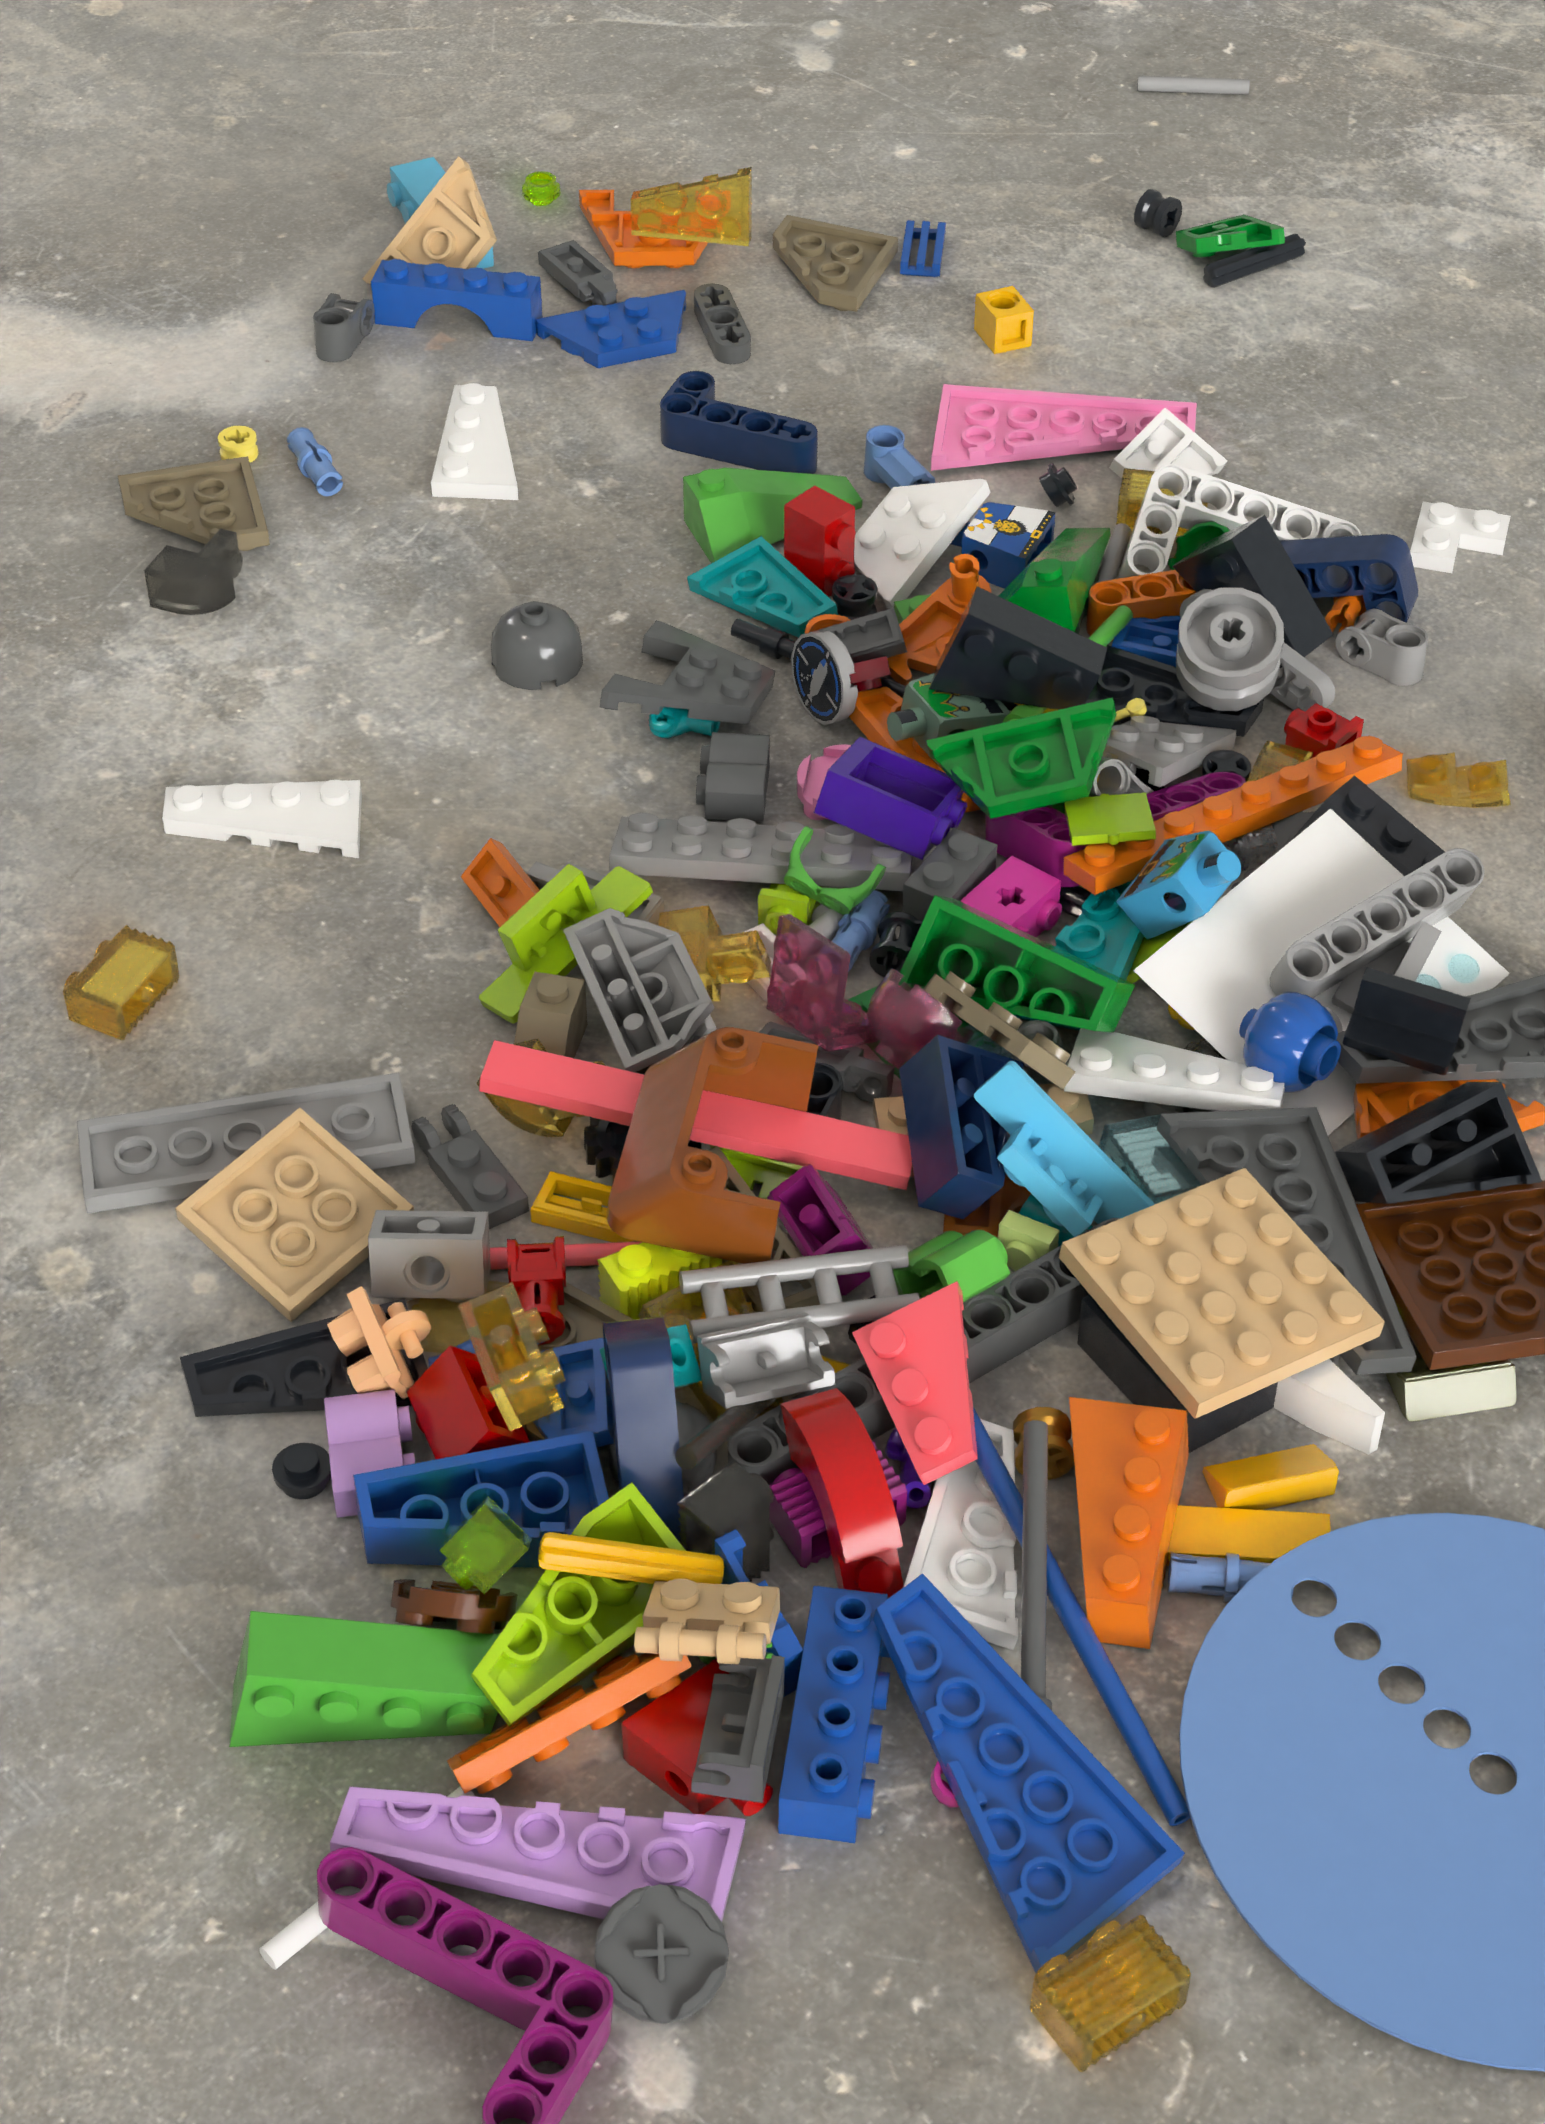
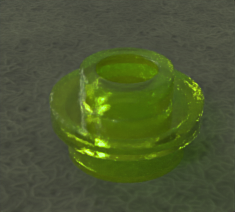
[522,171,561,206]

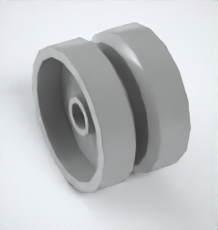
[1176,588,1284,711]

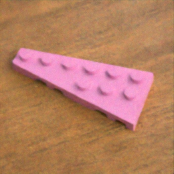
[931,384,1197,471]

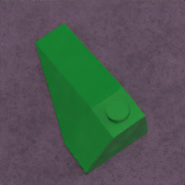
[999,528,1111,632]

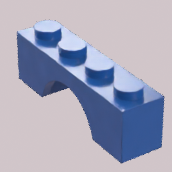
[371,259,543,341]

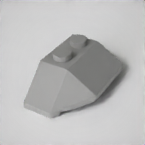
[563,908,715,1072]

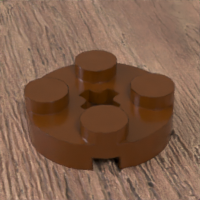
[391,1579,518,1634]

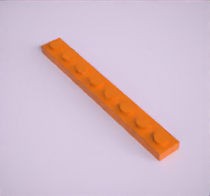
[1064,735,1403,895]

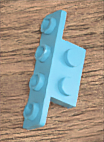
[974,1061,1155,1237]

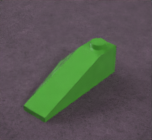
[683,467,862,563]

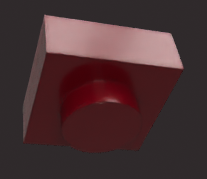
[849,656,891,692]

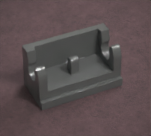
[691,1655,785,1803]

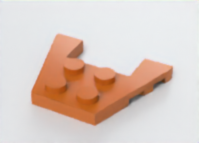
[579,189,731,268]

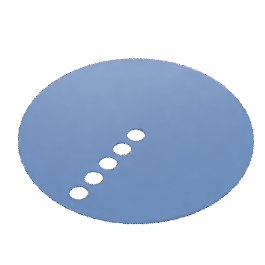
[1179,1513,1545,2072]

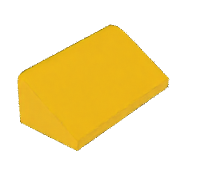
[1202,1444,1339,1510]

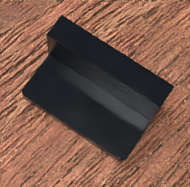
[1342,967,1471,1075]

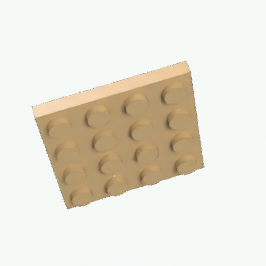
[1059,1168,1385,1419]

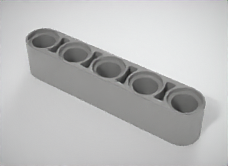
[1270,848,1485,998]

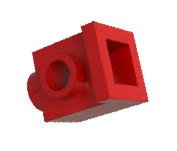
[1284,703,1364,763]

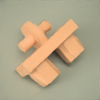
[327,1286,431,1400]

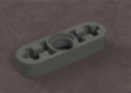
[694,283,751,364]

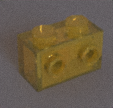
[458,1282,566,1431]

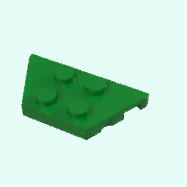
[926,697,1116,819]

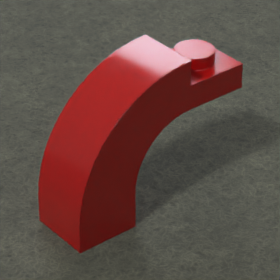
[781,1388,904,1599]

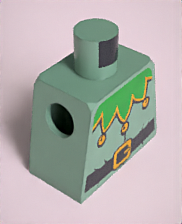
[887,673,1010,757]

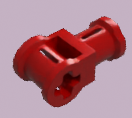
[507,1236,567,1345]

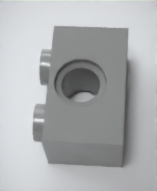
[368,1210,491,1303]

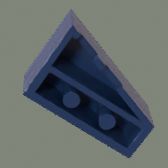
[899,1035,1024,1219]

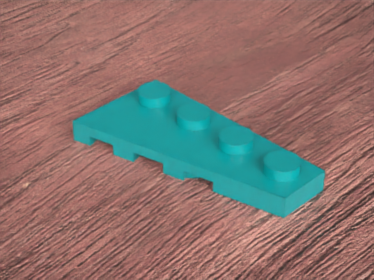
[1013,880,1144,1030]

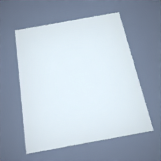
[1133,809,1510,1136]

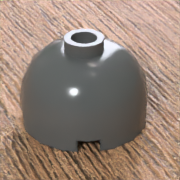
[491,601,583,690]

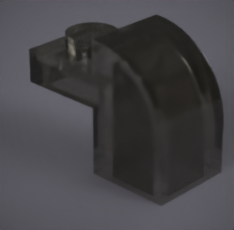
[144,528,243,615]

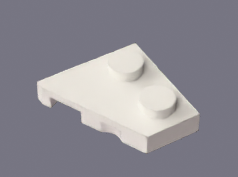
[1109,408,1227,496]

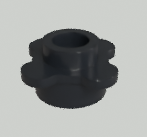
[1039,463,1077,507]

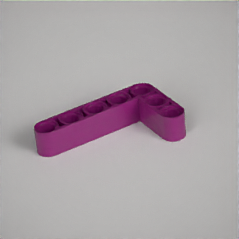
[985,772,1246,887]
[317,1847,614,2124]

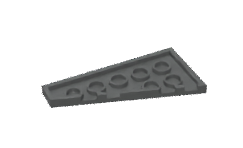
[1336,974,1545,1084]

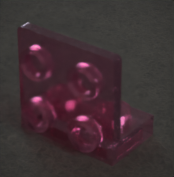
[766,914,881,1052]

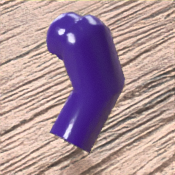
[885,1429,932,1509]

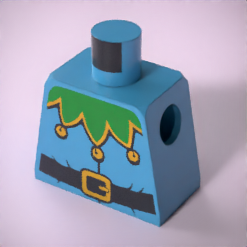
[1116,830,1241,940]

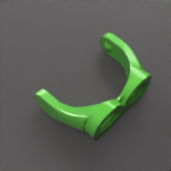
[784,826,886,915]

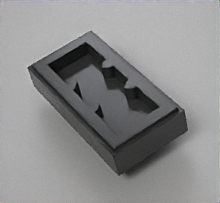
[816,608,907,663]

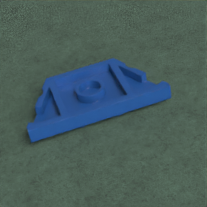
[536,290,686,368]

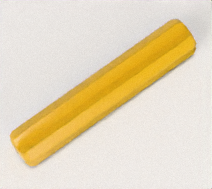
[538,1532,724,1584]

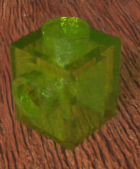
[440,1496,532,1594]

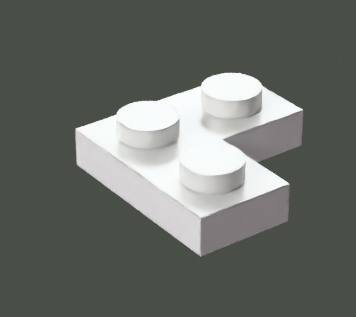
[1410,501,1511,573]

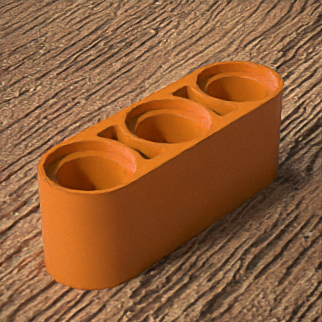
[1086,570,1196,642]

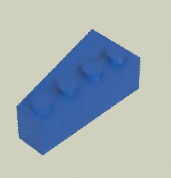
[353,1430,609,1568]

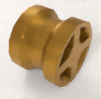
[1013,1407,1074,1480]

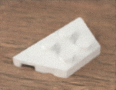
[854,479,991,609]

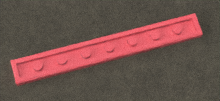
[479,1040,913,1190]

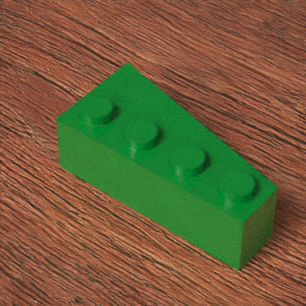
[893,895,1135,1033]

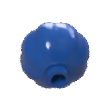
[1239,992,1341,1093]

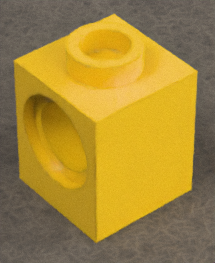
[974,286,1034,354]

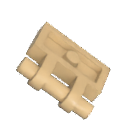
[634,1579,780,1664]

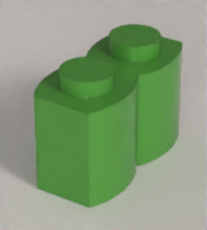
[892,1230,1010,1302]

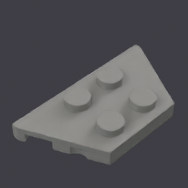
[1103,716,1237,787]

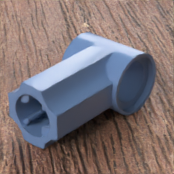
[864,425,935,489]

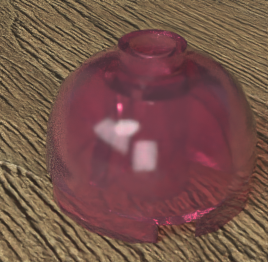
[867,968,974,1070]

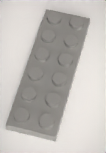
[609,813,913,891]
[77,1073,415,1214]

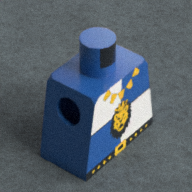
[950,502,1056,589]

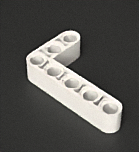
[1119,464,1362,578]

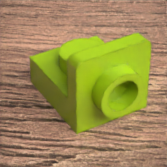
[758,883,822,938]

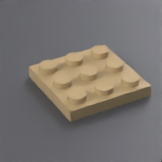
[175,1108,414,1322]

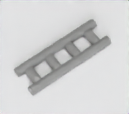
[679,1245,920,1343]

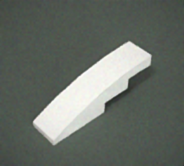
[1274,1359,1385,1455]

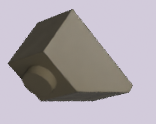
[514,972,588,1058]

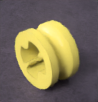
[218,426,259,463]

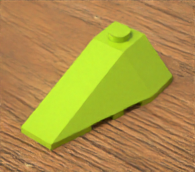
[471,1482,686,1727]

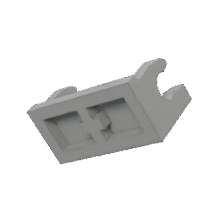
[697,1313,836,1409]

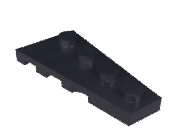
[180,1298,428,1417]

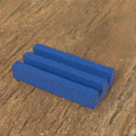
[900,220,946,277]

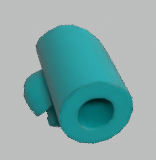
[648,707,720,739]

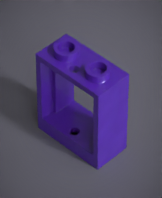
[814,737,967,860]

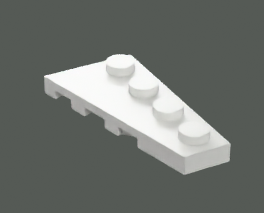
[431,383,518,500]

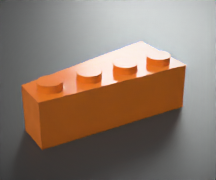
[1069,1397,1189,1649]

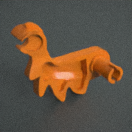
[805,554,992,686]

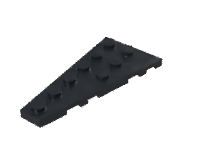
[1001,645,1264,737]

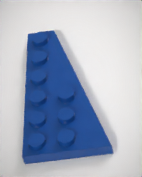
[873,1573,1185,1980]

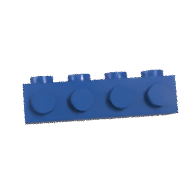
[778,1586,890,1843]

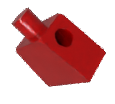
[622,1658,773,1816]

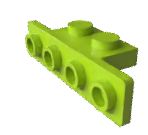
[479,863,653,1024]

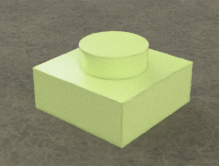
[998,1210,1059,1271]

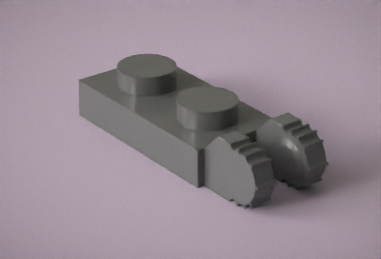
[411,1104,529,1229]

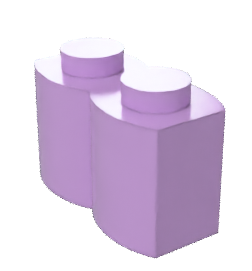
[324,1389,415,1518]

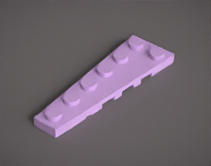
[330,1787,746,1922]

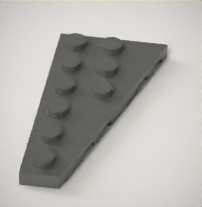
[1157,1107,1417,1375]

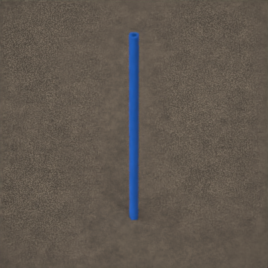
[973,1407,1190,1826]

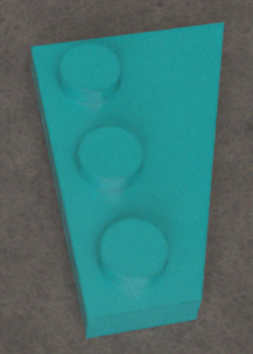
[687,536,838,638]

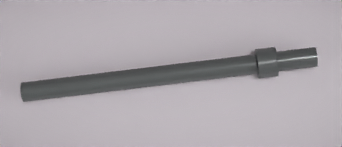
[1021,1420,1052,1711]

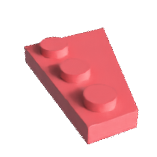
[852,1281,978,1485]

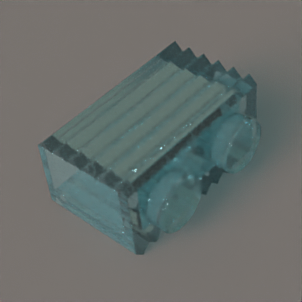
[1098,1113,1201,1204]

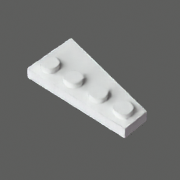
[162,780,362,858]
[1064,1028,1285,1111]
[903,1419,1018,1650]

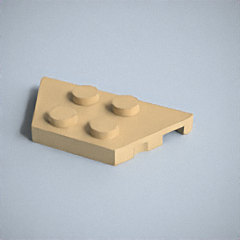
[363,156,497,285]

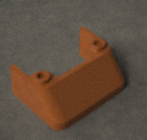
[607,1027,819,1264]

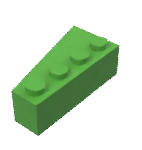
[229,1611,500,1747]

